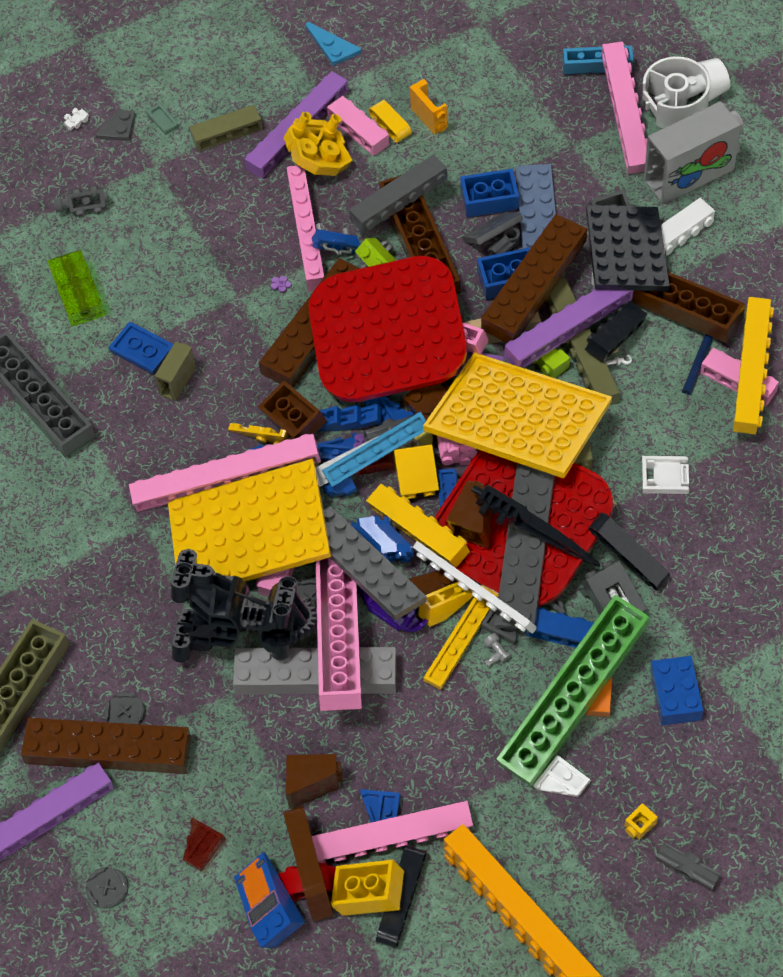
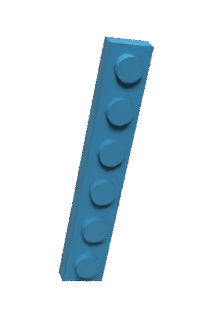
[321,412,426,487]

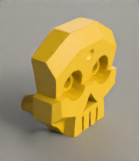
[283,111,353,176]

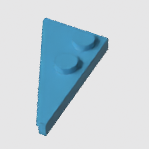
[305,22,361,66]

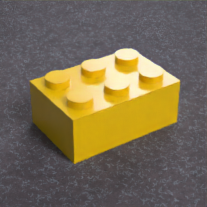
[331,860,404,916]

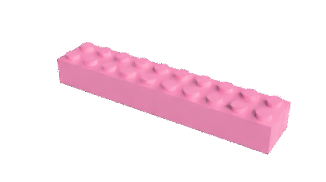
[316,558,362,711]

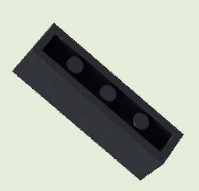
[585,301,648,363]

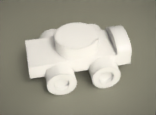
[64,108,89,130]

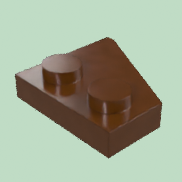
[409,570,458,595]

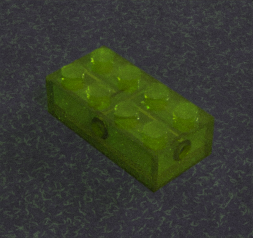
[47,249,105,327]

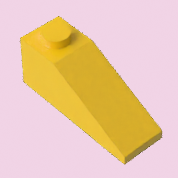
[419,582,473,627]

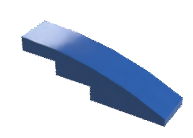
[317,404,381,432]

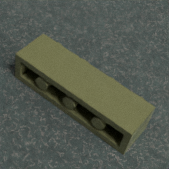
[189,105,263,152]

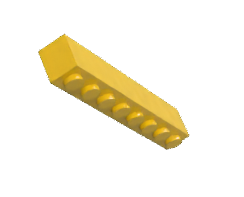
[733,297,774,435]

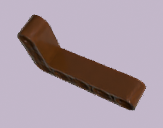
[283,806,334,922]

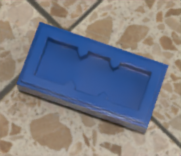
[437,468,457,508]

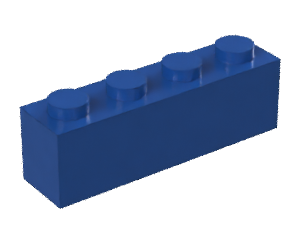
[526,608,594,648]

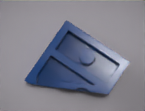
[364,396,414,426]
[318,433,358,463]
[360,789,401,823]

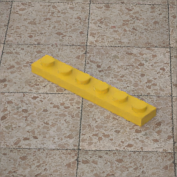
[423,586,499,690]

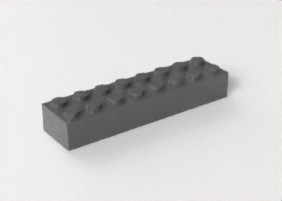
[0,331,96,457]

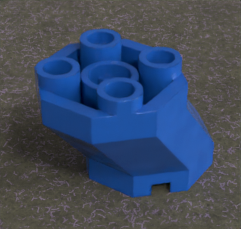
[351,516,415,564]

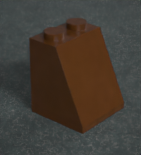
[447,480,491,549]
[286,754,343,809]

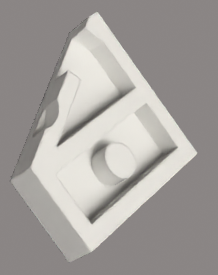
[533,755,590,797]

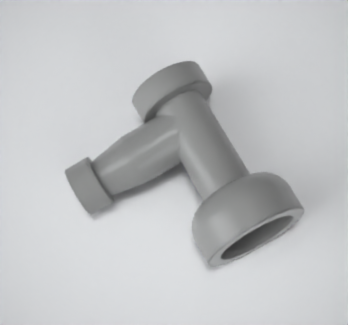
[483,633,512,668]

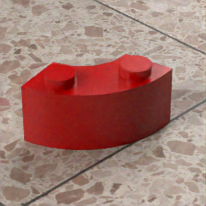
[278,863,336,901]

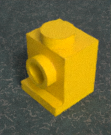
[624,803,658,840]

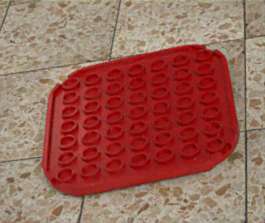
[309,256,467,402]
[434,450,613,606]

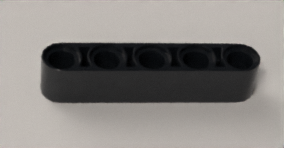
[588,512,670,591]
[376,845,427,948]

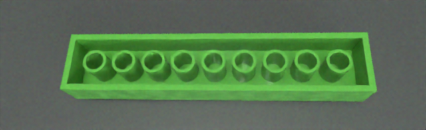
[496,594,650,787]

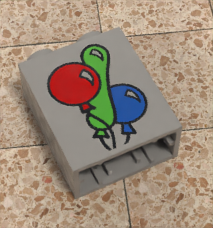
[644,101,744,204]

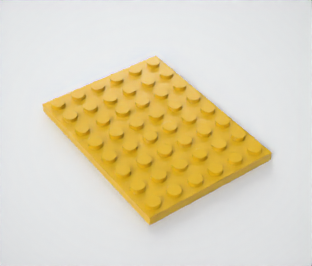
[423,352,612,478]
[168,459,332,581]

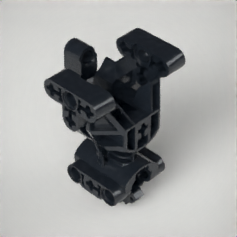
[171,549,317,663]

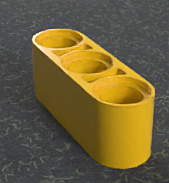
[368,100,412,143]

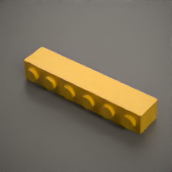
[366,484,470,568]

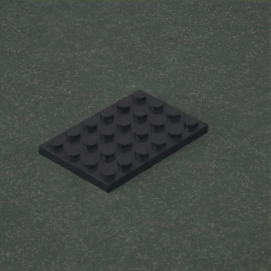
[586,205,669,291]

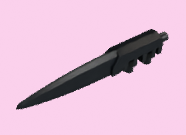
[471,484,600,567]

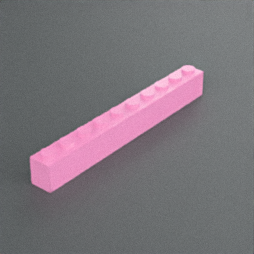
[129,434,321,512]

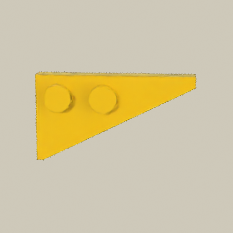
[228,423,291,445]

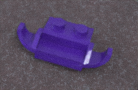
[360,588,428,632]

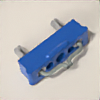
[311,223,361,255]

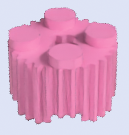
[437,436,478,466]

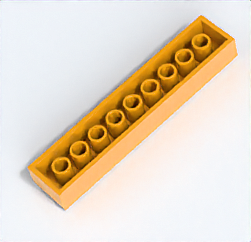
[443,824,602,977]

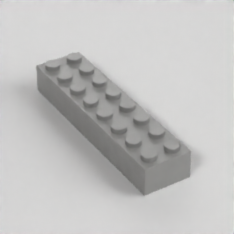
[233,647,396,695]

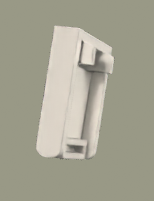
[642,456,689,494]

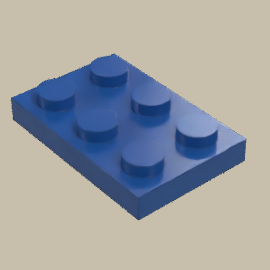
[108,322,173,375]

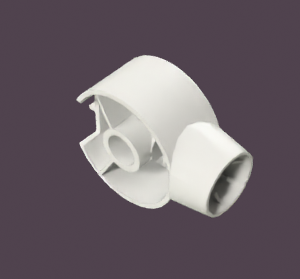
[642,57,730,128]

